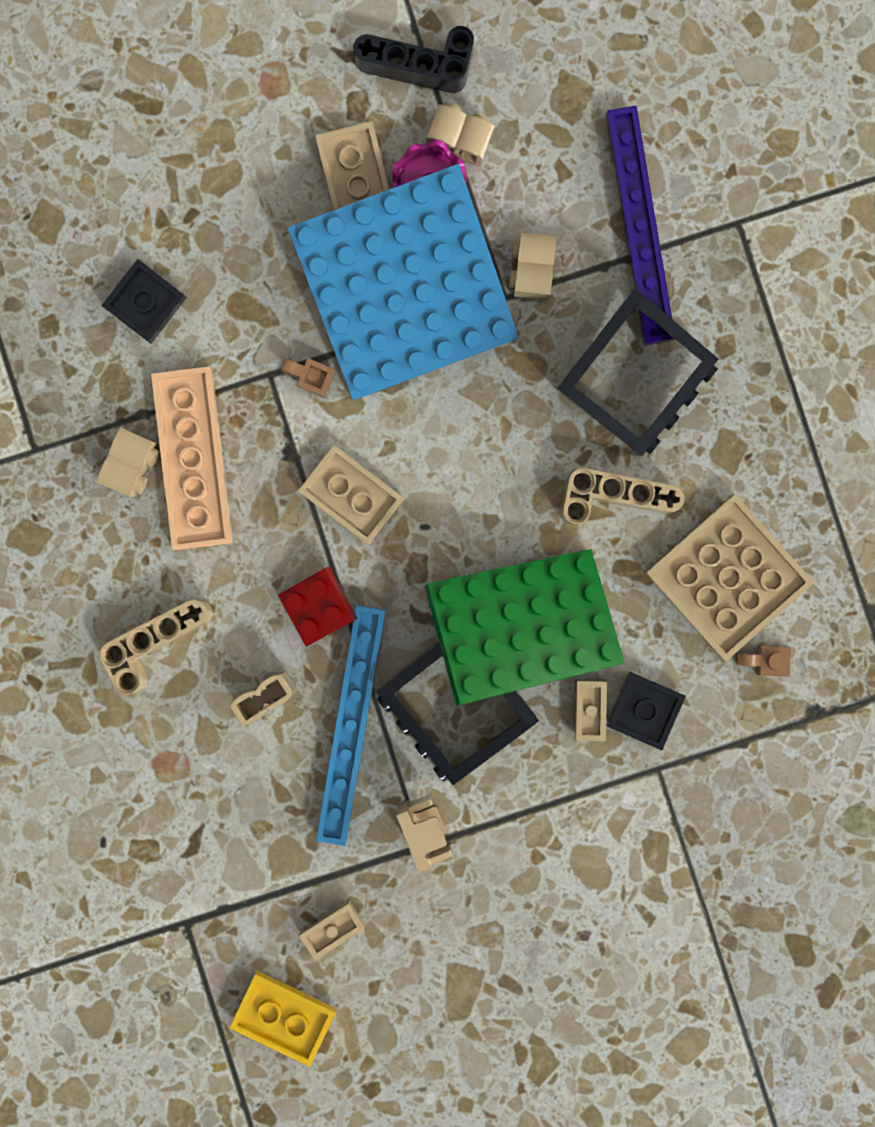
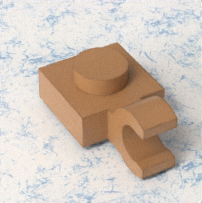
[280,358,336,398]
[737,645,791,677]

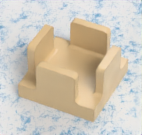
[396,794,453,873]

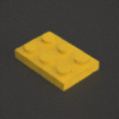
[229,971,337,1067]

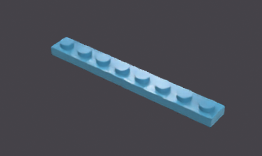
[316,605,386,846]

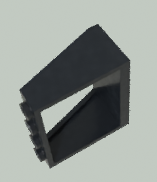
[557,288,719,456]
[377,640,540,785]

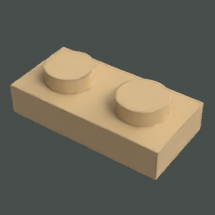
[575,680,607,741]
[299,900,366,961]

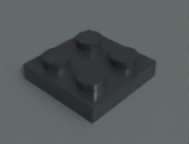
[101,259,187,344]
[606,671,686,750]

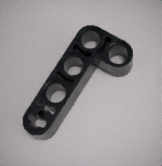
[353,26,474,93]

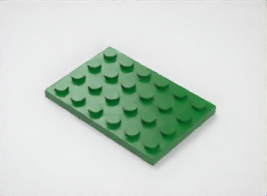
[424,549,625,706]

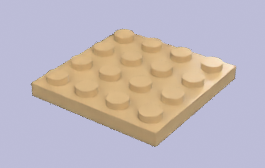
[645,494,814,662]

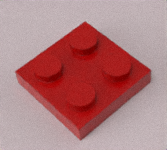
[278,566,358,647]

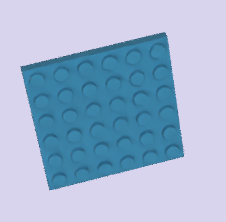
[288,164,519,401]

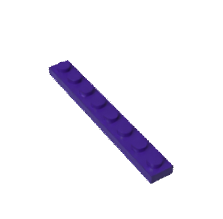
[606,106,675,346]

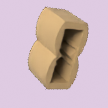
[426,103,495,166]
[509,232,557,300]
[97,428,159,498]
[230,672,297,725]

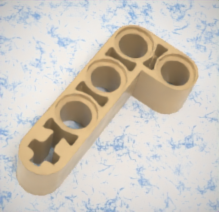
[560,468,684,526]
[99,599,213,695]

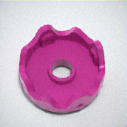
[392,140,467,188]

